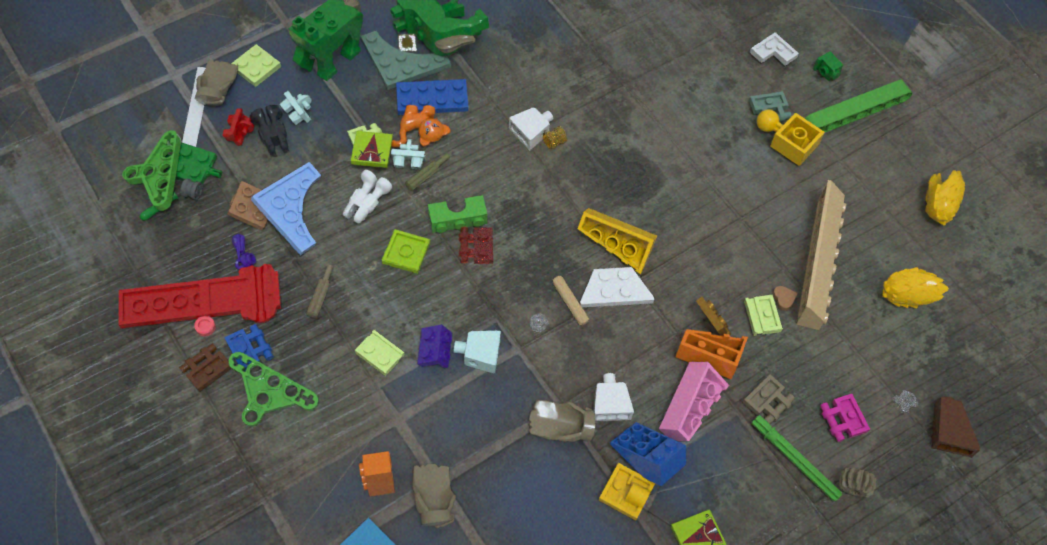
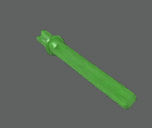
[751,415,842,502]

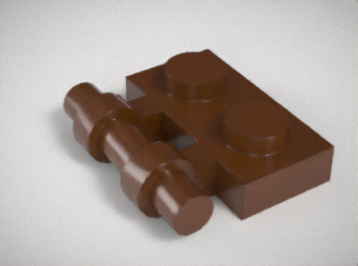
[179,343,231,392]

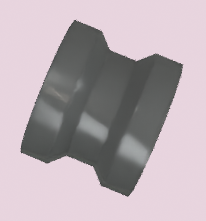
[180,178,203,200]

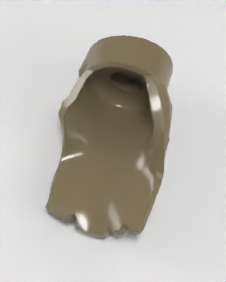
[195,59,238,106]
[529,399,596,442]
[413,464,456,528]

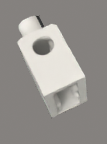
[509,108,553,151]
[593,373,634,421]

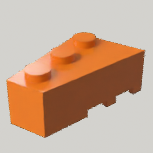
[676,329,748,379]
[359,451,395,497]

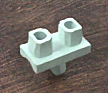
[280,91,312,125]
[391,139,426,170]

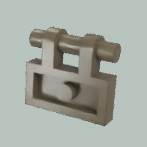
[743,375,795,424]

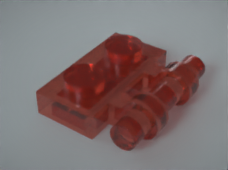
[459,227,493,264]

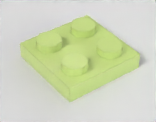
[231,44,281,87]

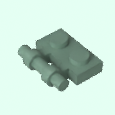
[749,91,791,123]

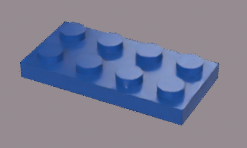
[396,79,468,115]

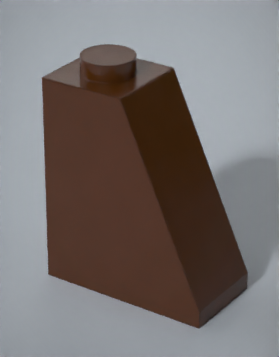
[931,397,980,458]

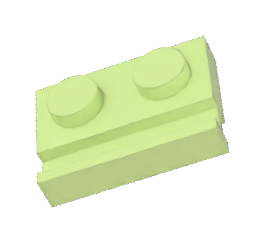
[744,295,783,336]
[355,330,405,376]

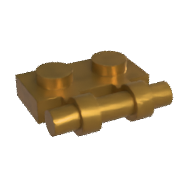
[696,297,731,336]

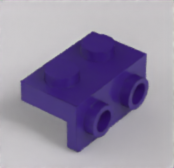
[417,324,452,368]

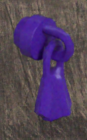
[232,234,256,270]

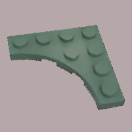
[361,31,451,90]

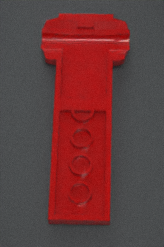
[119,264,281,328]

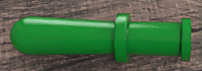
[140,191,178,221]

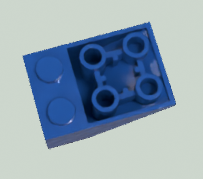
[610,422,686,486]

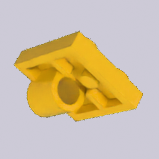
[599,463,655,521]

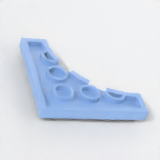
[251,162,321,256]

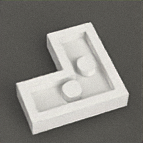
[750,33,799,66]

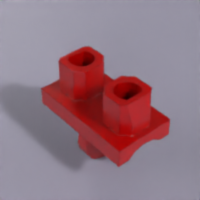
[222,108,254,146]

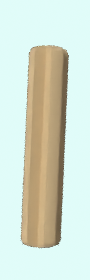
[553,276,589,326]

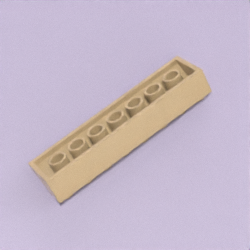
[796,180,846,330]

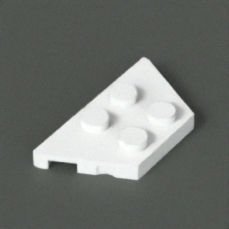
[580,267,654,307]

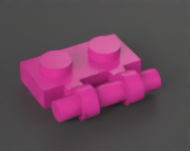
[820,394,870,442]

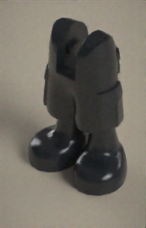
[249,105,289,156]

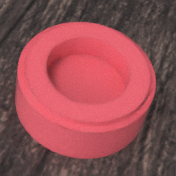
[194,316,216,337]

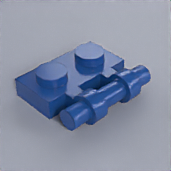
[224,324,274,372]

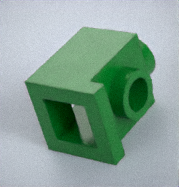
[813,51,843,81]

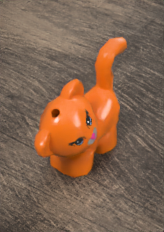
[392,105,450,148]

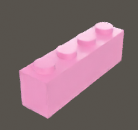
[659,362,729,442]

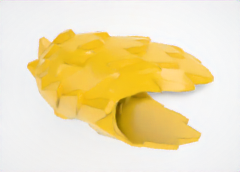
[925,170,965,226]
[883,267,949,309]

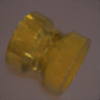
[543,126,567,149]

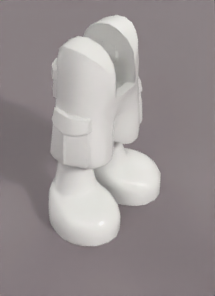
[343,170,392,224]

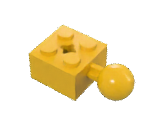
[756,109,825,166]

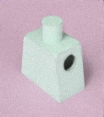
[454,331,501,373]

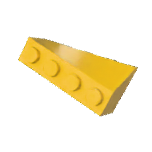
[577,208,657,274]

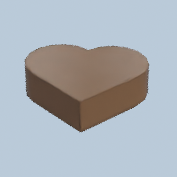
[773,286,798,311]

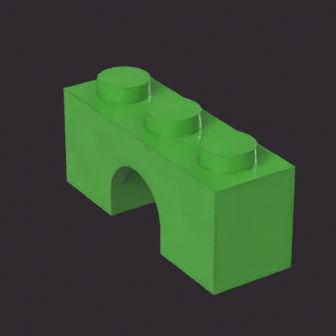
[428,195,487,233]

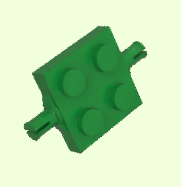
[165,143,222,184]

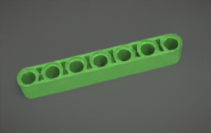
[805,80,913,133]

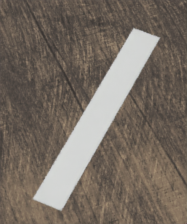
[182,67,205,147]

